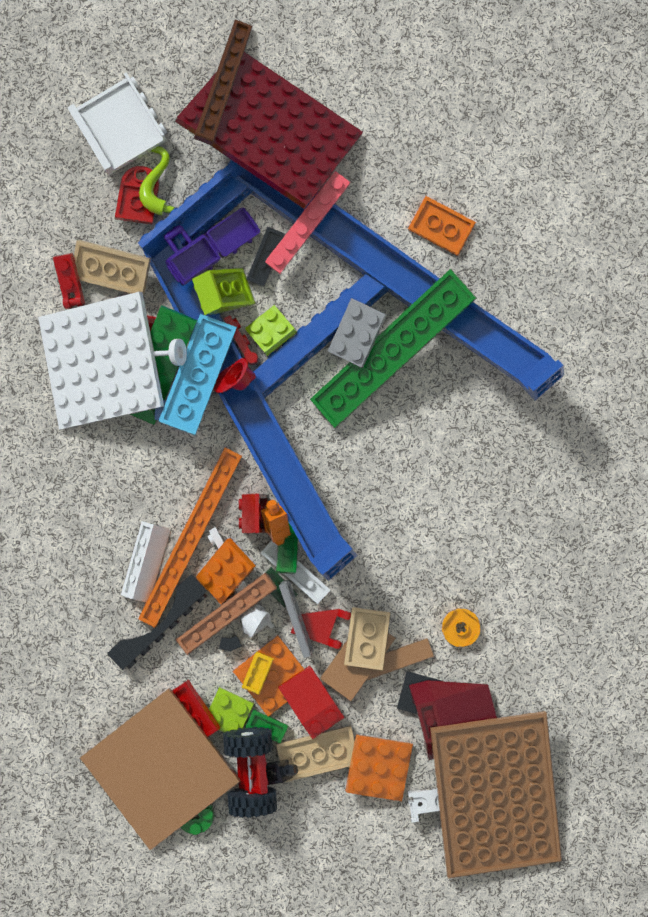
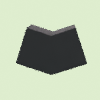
[219,635,242,652]

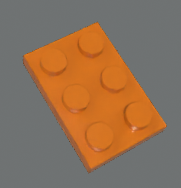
[196,538,256,604]

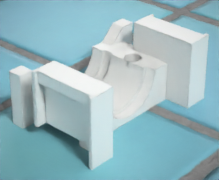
[408,788,439,823]

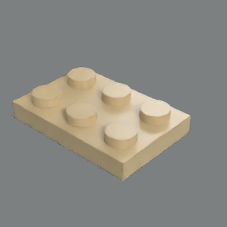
[344,607,390,671]

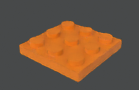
[233,635,304,716]
[345,734,413,801]

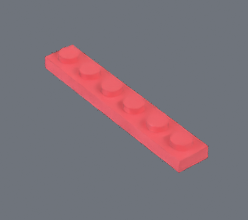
[265,171,350,274]

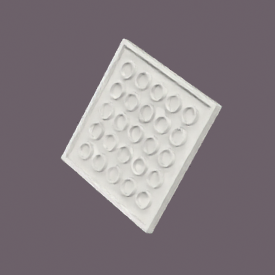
[38,292,164,430]

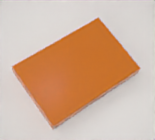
[408,196,476,256]

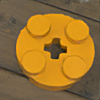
[442,608,480,647]

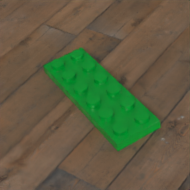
[129,305,198,425]

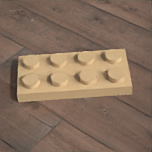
[74,240,151,296]
[276,725,355,782]

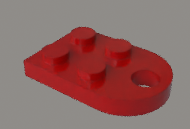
[115,166,159,225]

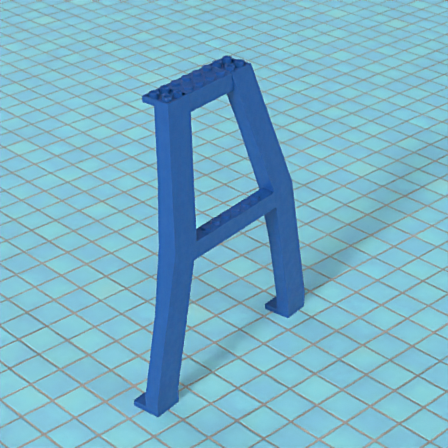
[138,160,564,581]

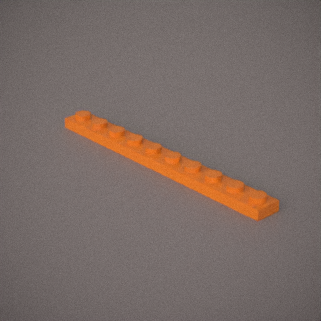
[138,447,242,628]

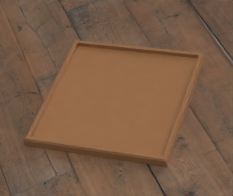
[80,688,241,850]

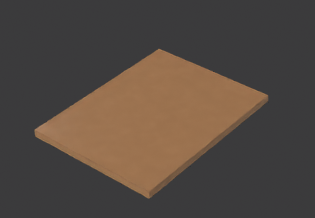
[430,711,562,879]

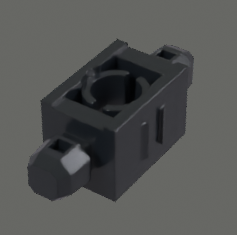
[266,759,298,785]

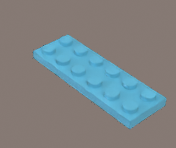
[159,314,237,436]

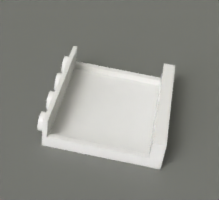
[67,73,167,176]

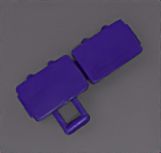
[164,207,260,286]

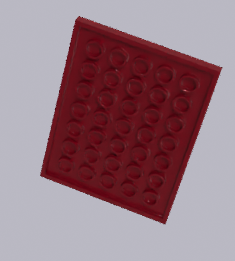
[175,52,363,209]

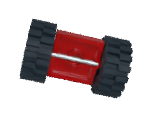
[223,727,277,818]

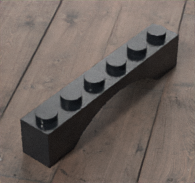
[107,573,208,670]

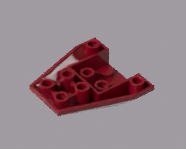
[409,680,497,761]

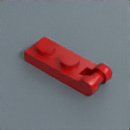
[53,253,85,309]
[224,315,258,365]

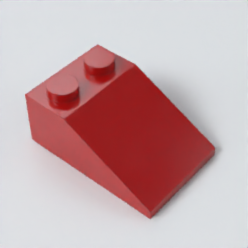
[239,493,267,533]
[278,666,345,739]

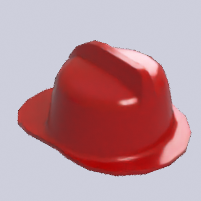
[214,358,256,393]

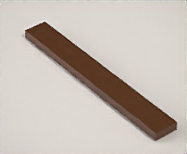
[194,19,253,145]

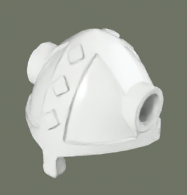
[241,605,274,639]

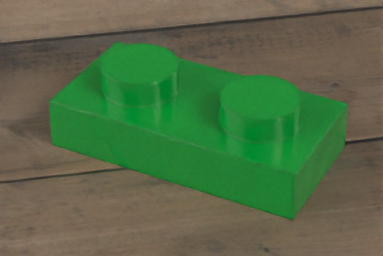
[245,709,289,743]

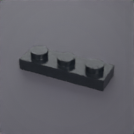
[246,226,285,287]

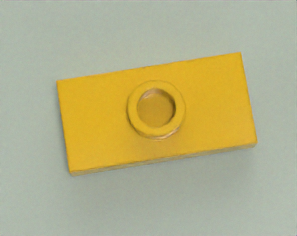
[241,651,274,695]

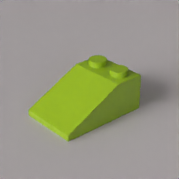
[192,268,255,315]

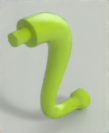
[139,146,175,216]

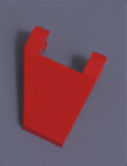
[291,609,351,649]

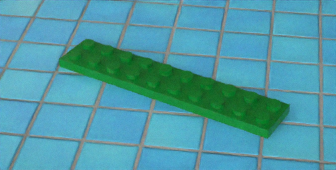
[310,269,477,428]

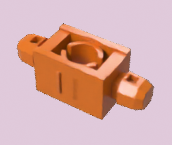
[261,500,291,545]

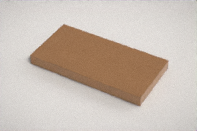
[320,633,396,701]

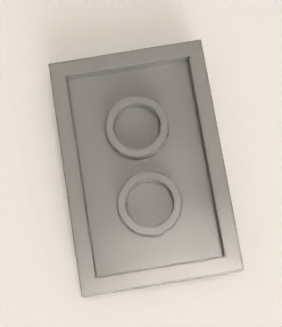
[328,298,387,367]

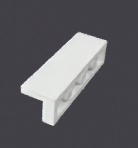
[121,521,170,602]

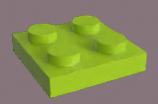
[244,305,297,356]
[209,687,254,733]

